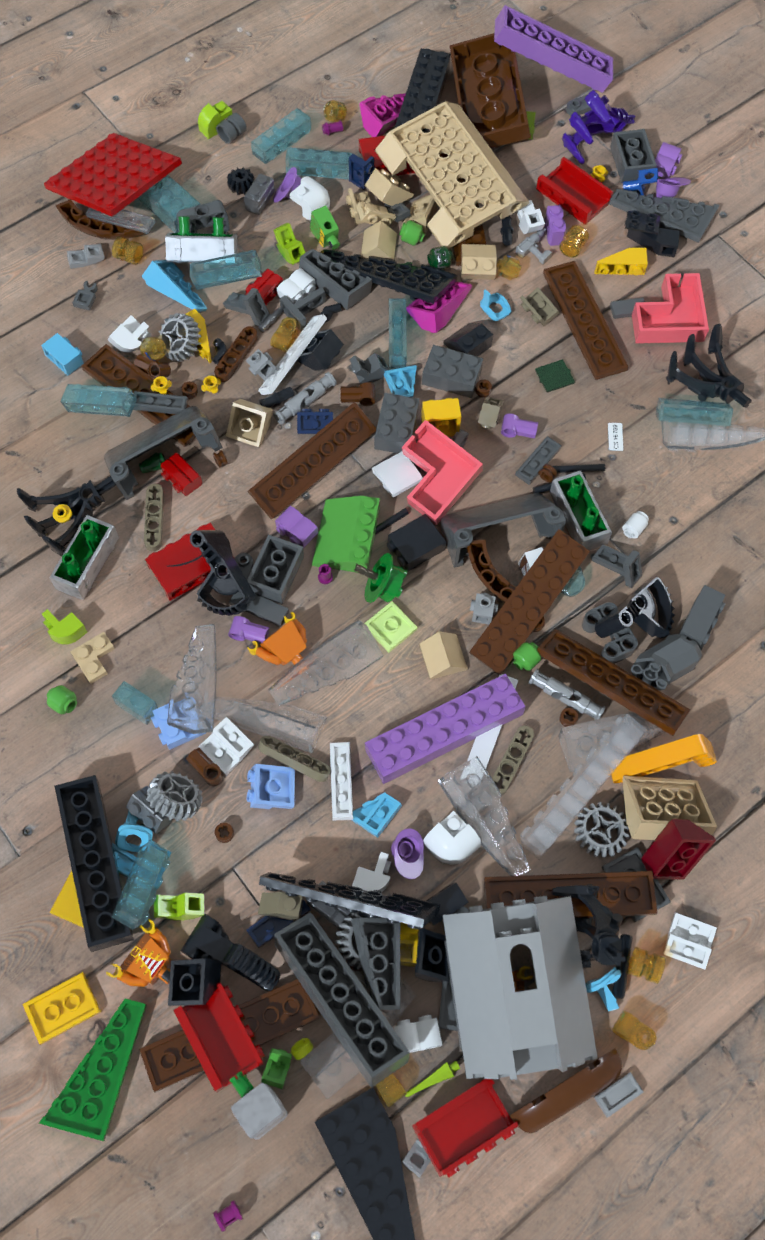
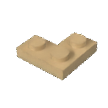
[70,632,115,684]

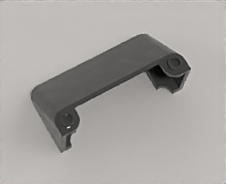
[104,406,223,500]
[440,493,566,568]

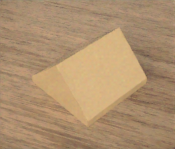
[402,194,437,235]
[361,221,397,260]
[420,631,468,680]

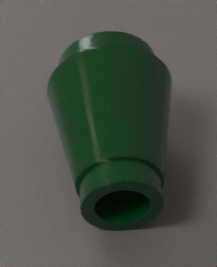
[139,452,166,474]

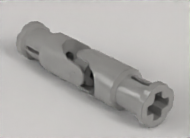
[273,372,337,425]
[529,669,606,722]

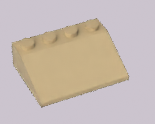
[622,776,717,840]

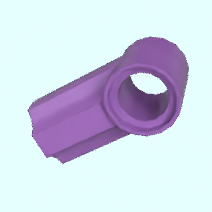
[501,414,538,438]
[228,616,269,643]

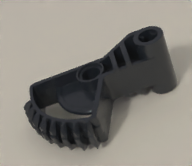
[190,530,256,616]
[595,577,675,638]
[181,914,281,991]

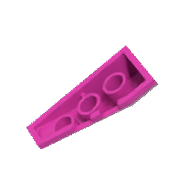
[359,93,406,137]
[406,281,472,333]

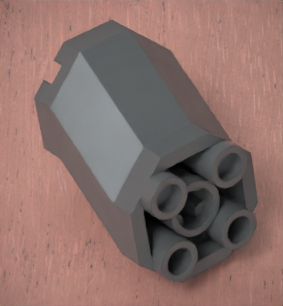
[631,634,702,690]

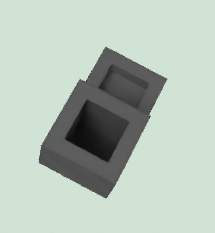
[349,353,389,383]

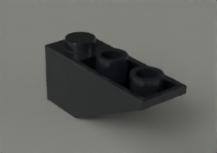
[627,228,680,257]

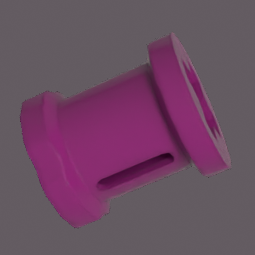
[213,1200,243,1232]

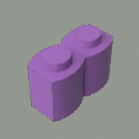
[655,142,683,179]
[544,205,566,246]
[275,506,318,548]

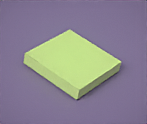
[364,601,418,653]

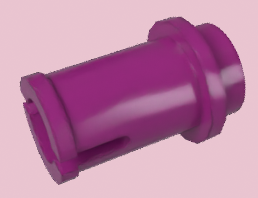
[322,121,343,136]
[318,564,333,584]

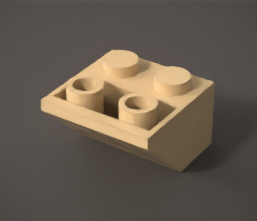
[365,168,414,206]

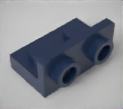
[349,154,375,190]
[297,409,333,434]

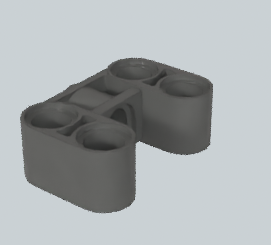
[176,200,230,234]
[582,602,638,664]

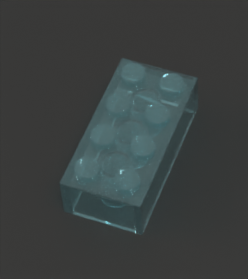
[138,175,200,233]

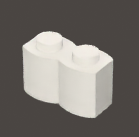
[277,268,316,304]
[393,1015,442,1053]

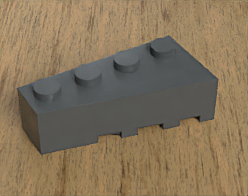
[299,249,372,310]
[351,918,400,1010]

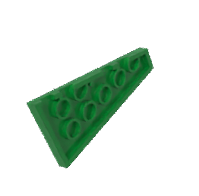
[38,999,147,1141]

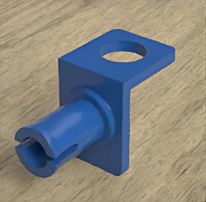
[623,168,658,195]

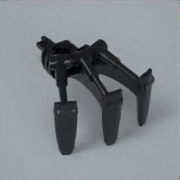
[666,324,752,408]
[17,476,116,556]
[551,884,625,968]

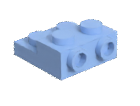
[151,697,206,750]
[247,764,295,809]

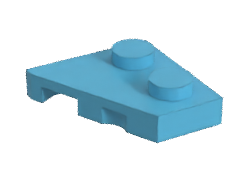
[384,365,417,397]
[352,793,402,838]

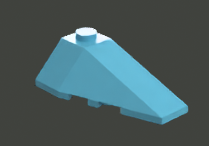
[142,260,208,312]

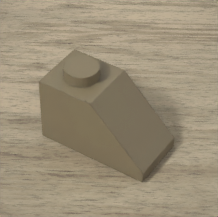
[478,396,504,429]
[258,892,304,921]

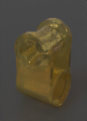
[270,317,298,352]
[612,1011,657,1050]
[375,1073,407,1108]

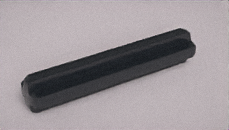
[612,934,632,999]

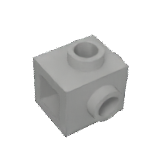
[246,349,277,381]
[470,593,498,625]

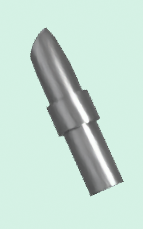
[259,307,283,332]

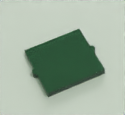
[535,359,575,393]

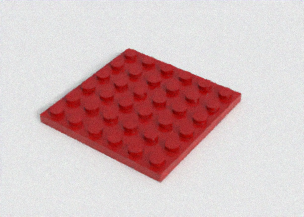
[44,133,182,217]

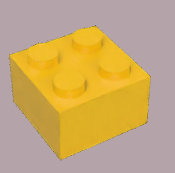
[421,398,461,437]

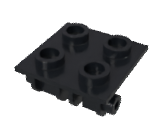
[625,211,660,234]

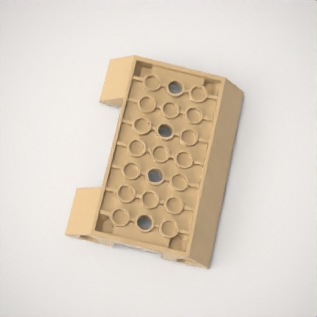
[375,101,529,249]

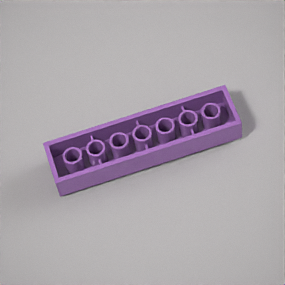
[494,5,613,93]
[365,674,525,784]

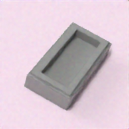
[594,1072,643,1118]

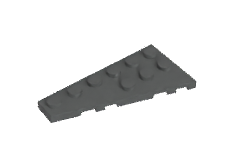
[609,189,719,243]

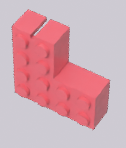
[632,273,709,343]
[402,420,483,525]

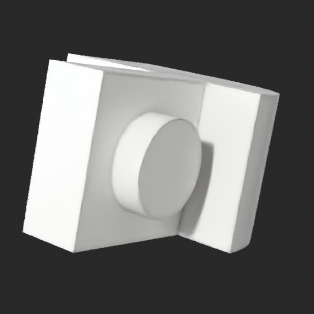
[517,200,545,234]
[352,852,391,893]

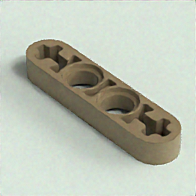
[144,484,164,551]
[489,726,534,796]
[258,736,331,782]

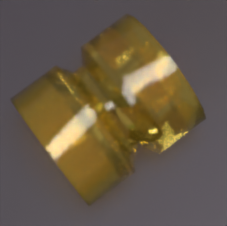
[559,225,589,258]
[112,236,143,265]
[628,947,666,984]

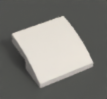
[372,452,423,497]
[198,717,254,776]
[663,912,717,970]

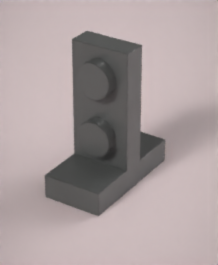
[280,287,326,331]
[223,288,270,326]
[592,544,642,588]

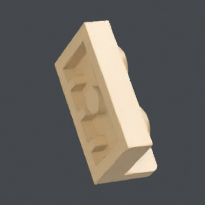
[346,188,371,224]
[356,201,396,226]

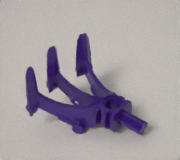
[562,90,635,164]

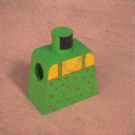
[310,205,340,250]

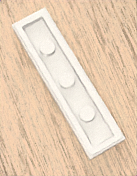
[330,742,353,821]

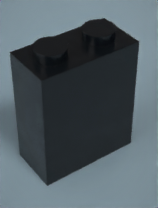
[387,514,446,571]

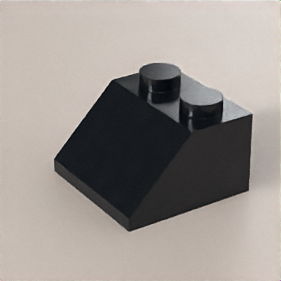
[443,323,493,357]
[296,329,344,371]
[415,928,449,982]
[168,959,222,1006]

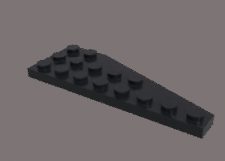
[320,249,457,304]
[259,872,440,929]
[315,1087,415,1240]

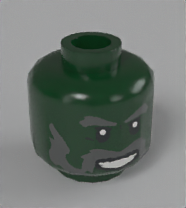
[427,245,453,269]

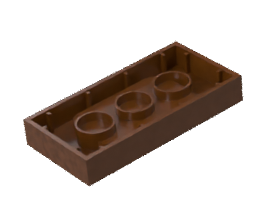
[449,33,531,148]

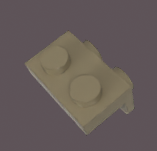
[520,288,559,327]

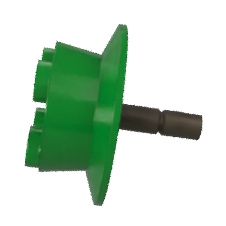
[354,553,407,603]

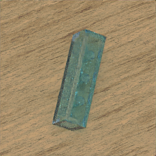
[251,108,311,164]
[285,147,352,179]
[190,250,262,290]
[388,299,407,369]
[60,384,137,417]
[656,398,733,426]
[112,840,171,930]

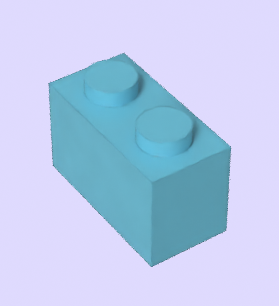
[41,333,84,376]

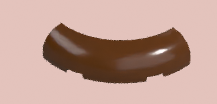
[55,199,145,240]
[467,540,516,602]
[510,1049,622,1134]

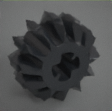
[227,167,255,195]

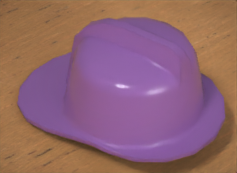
[273,167,302,203]
[656,177,691,198]
[391,828,424,879]

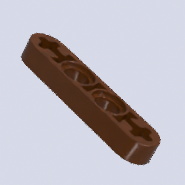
[214,326,258,382]

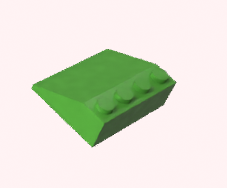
[312,496,380,573]

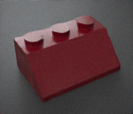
[641,819,716,880]

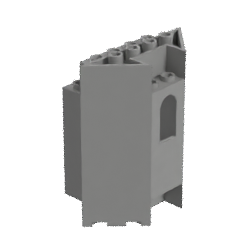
[443,896,598,1080]

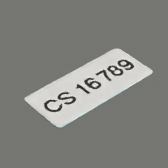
[608,423,623,451]

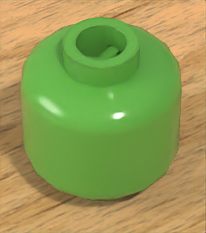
[399,220,425,246]
[513,642,542,671]
[47,685,77,714]

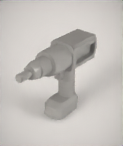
[515,228,553,265]

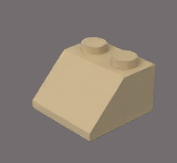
[461,244,497,280]
[226,399,273,447]

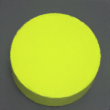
[291,1038,313,1060]

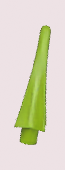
[405,1061,460,1097]

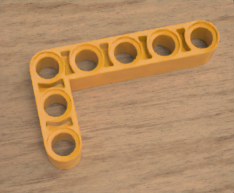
[608,734,717,784]

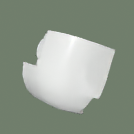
[290,176,330,222]
[108,315,152,352]
[423,811,481,865]

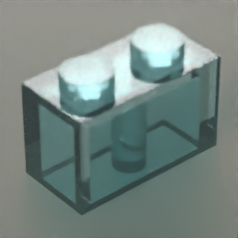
[112,681,158,725]

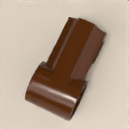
[134,354,171,379]
[340,382,375,406]
[186,747,223,787]

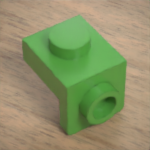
[261,1048,292,1089]

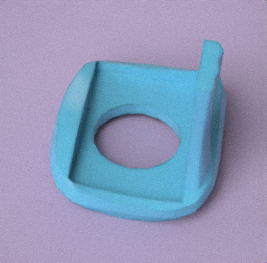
[480,289,511,321]
[115,811,153,853]
[585,967,621,1012]

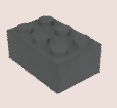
[610,129,657,184]
[422,345,484,398]
[374,393,420,453]
[247,534,304,604]
[679,585,726,650]

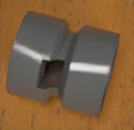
[216,113,247,144]

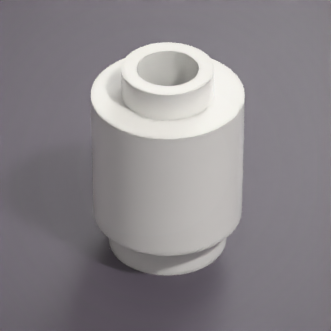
[622,511,649,538]

